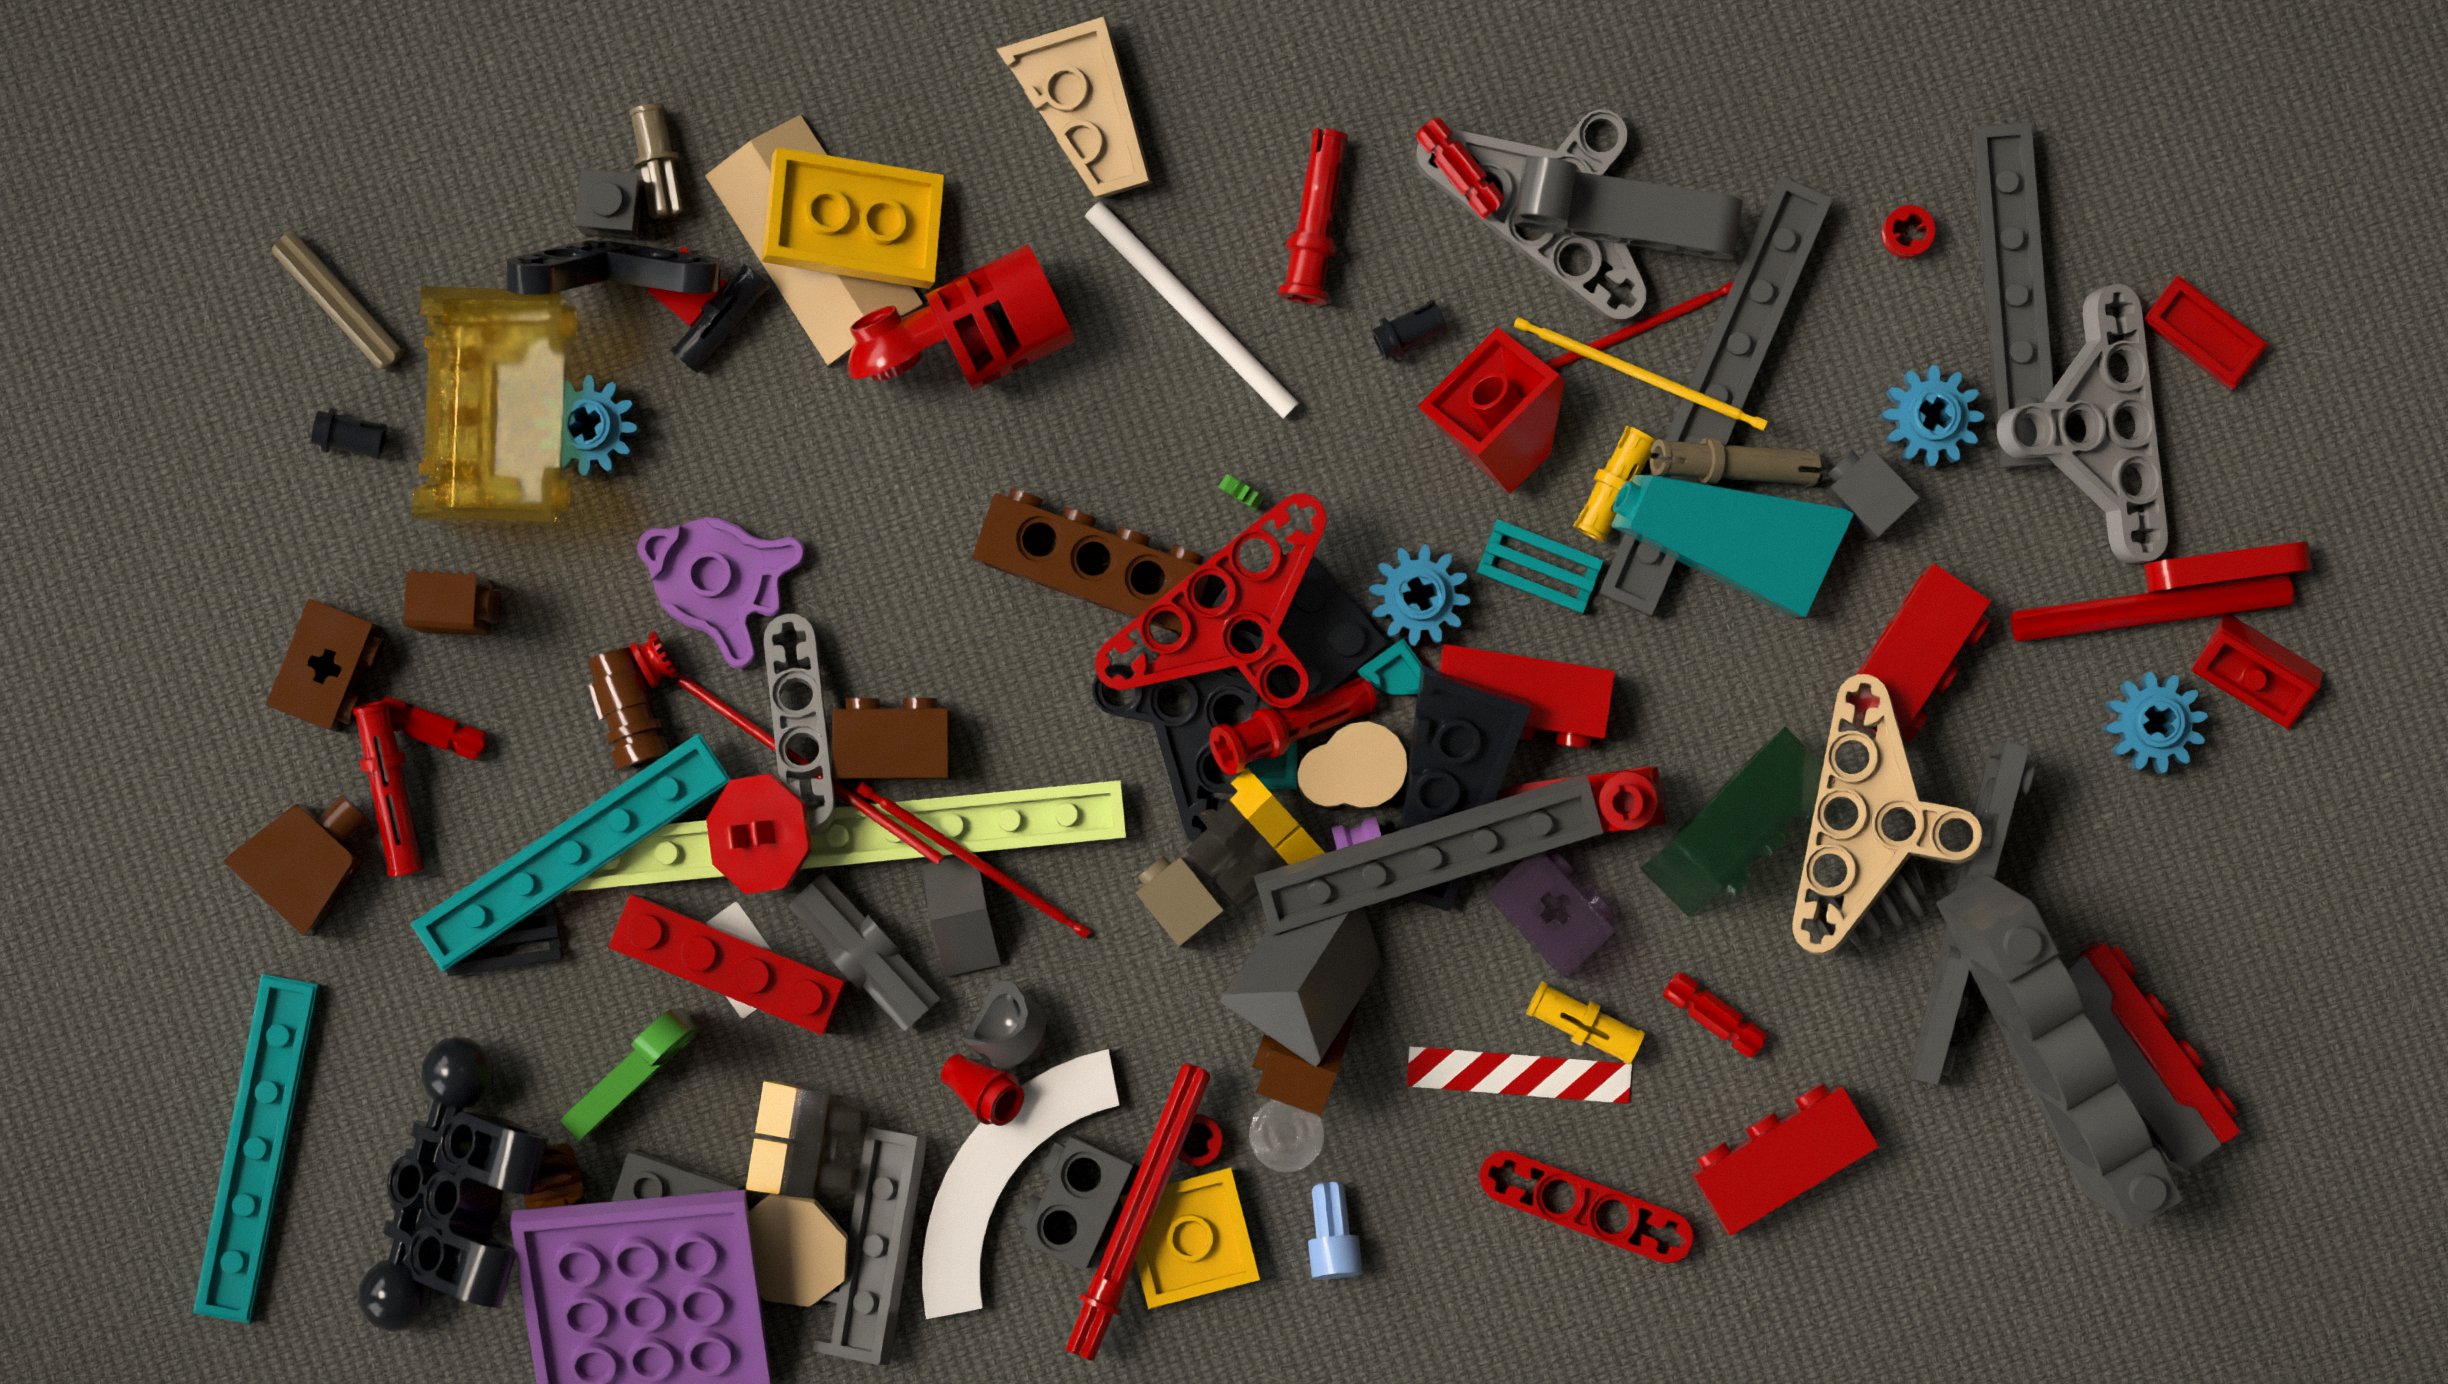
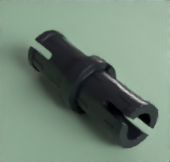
[670,264,772,373]

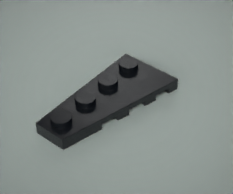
[1399,666,1532,912]

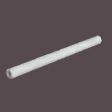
[1085,201,1299,419]

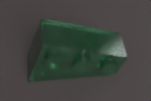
[1640,726,1823,917]

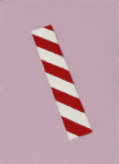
[1407,1046,1632,1104]

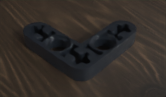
[507,240,721,295]

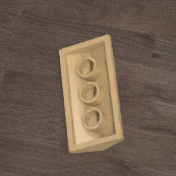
[705,114,924,367]

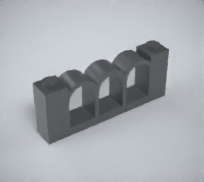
[1936,874,2183,1230]

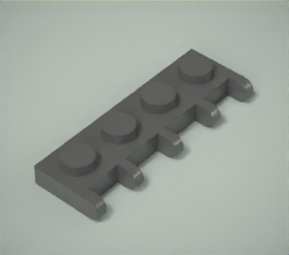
[812,1123,928,1365]

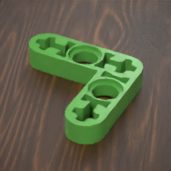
[560,1008,702,1142]

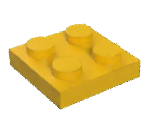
[1120,1167,1260,1309]

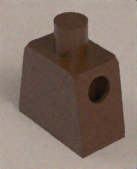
[223,794,367,936]

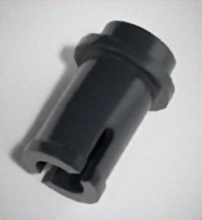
[1371,300,1448,361]
[311,407,387,460]

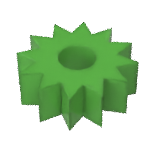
[1218,474,1264,511]

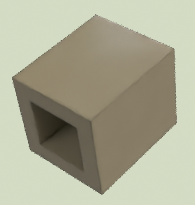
[1136,855,1224,947]

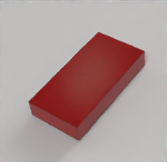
[2143,275,2268,391]

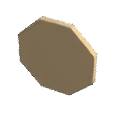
[748,1193,848,1307]

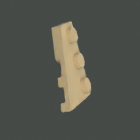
[996,17,1152,199]

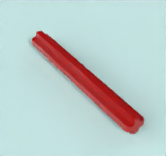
[2010,574,2294,642]

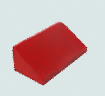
[2191,614,2323,730]

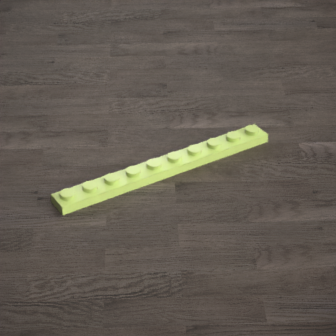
[566,780,1126,892]

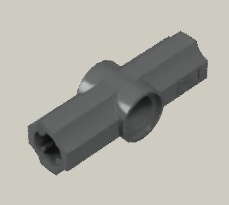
[788,873,941,1032]

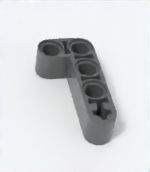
[1514,157,1743,259]

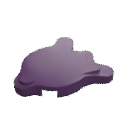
[637,517,806,669]

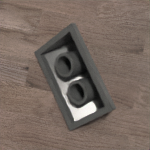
[1219,907,1383,1067]

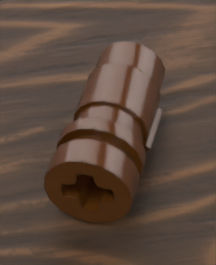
[588,647,671,772]

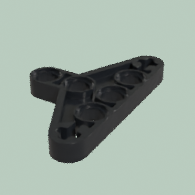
[1092,586,1264,849]

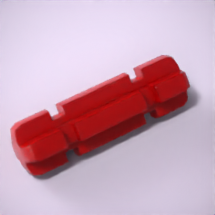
[1416,117,1505,219]
[383,697,488,761]
[1663,972,1767,1058]

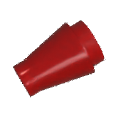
[941,1054,1025,1126]

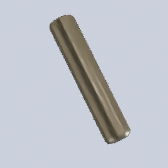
[271,231,403,371]

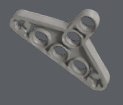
[1416,109,1646,323]

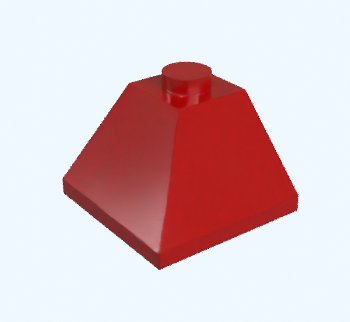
[1417,327,1565,495]

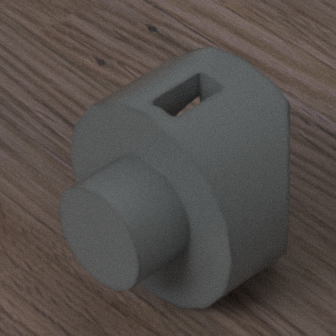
[961,980,1047,1069]

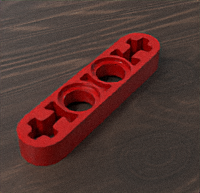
[1478,1150,1693,1263]

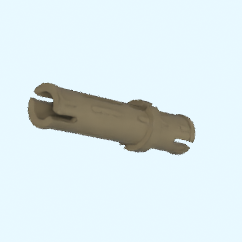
[1650,438,1821,487]

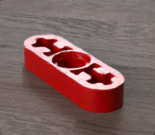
[2144,541,2313,593]

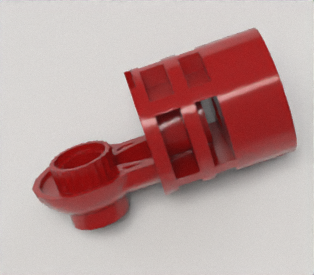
[847,244,1076,391]

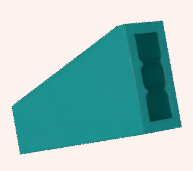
[1611,475,1853,618]

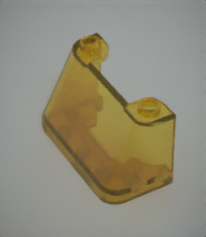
[412,286,577,525]

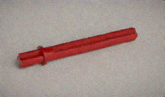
[1065,1063,1210,1362]

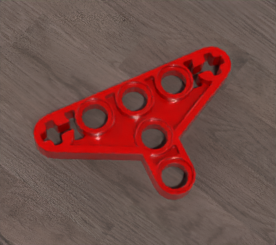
[1095,492,1328,708]

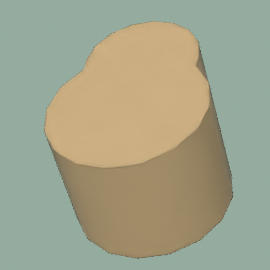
[1297,721,1408,809]

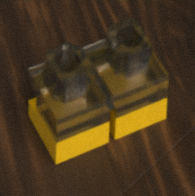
[1186,767,1325,910]
[746,1081,869,1199]

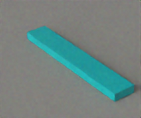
[410,733,732,972]
[193,974,321,1324]

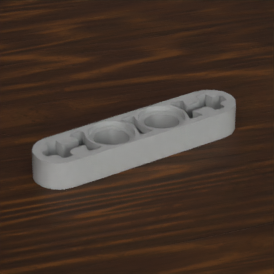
[764,614,836,835]

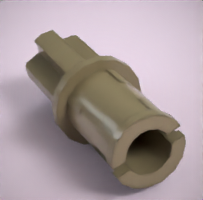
[629,103,683,220]

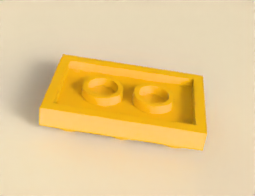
[762,147,944,289]

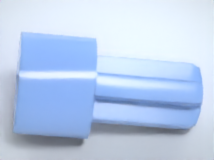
[1308,1182,1363,1280]

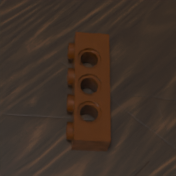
[972,488,1211,635]

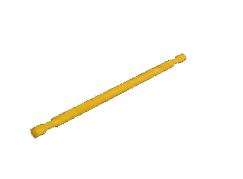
[1514,317,1769,431]

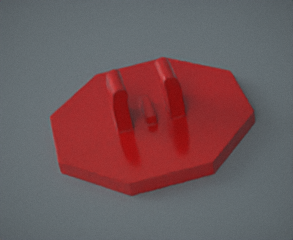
[706,773,813,894]

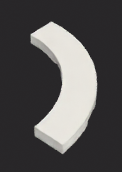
[922,1049,1120,1319]

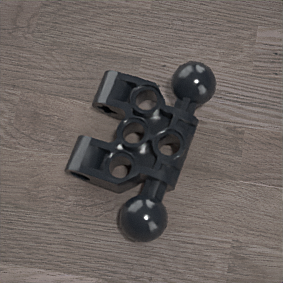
[358,1037,549,1332]

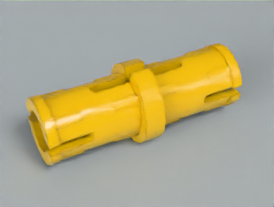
[1573,426,1656,543]
[1526,982,1645,1065]

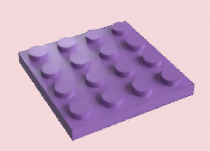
[510,1190,773,1384]

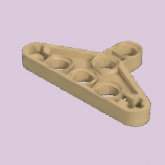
[1793,674,1984,955]

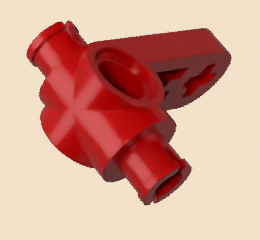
[1496,766,1666,831]

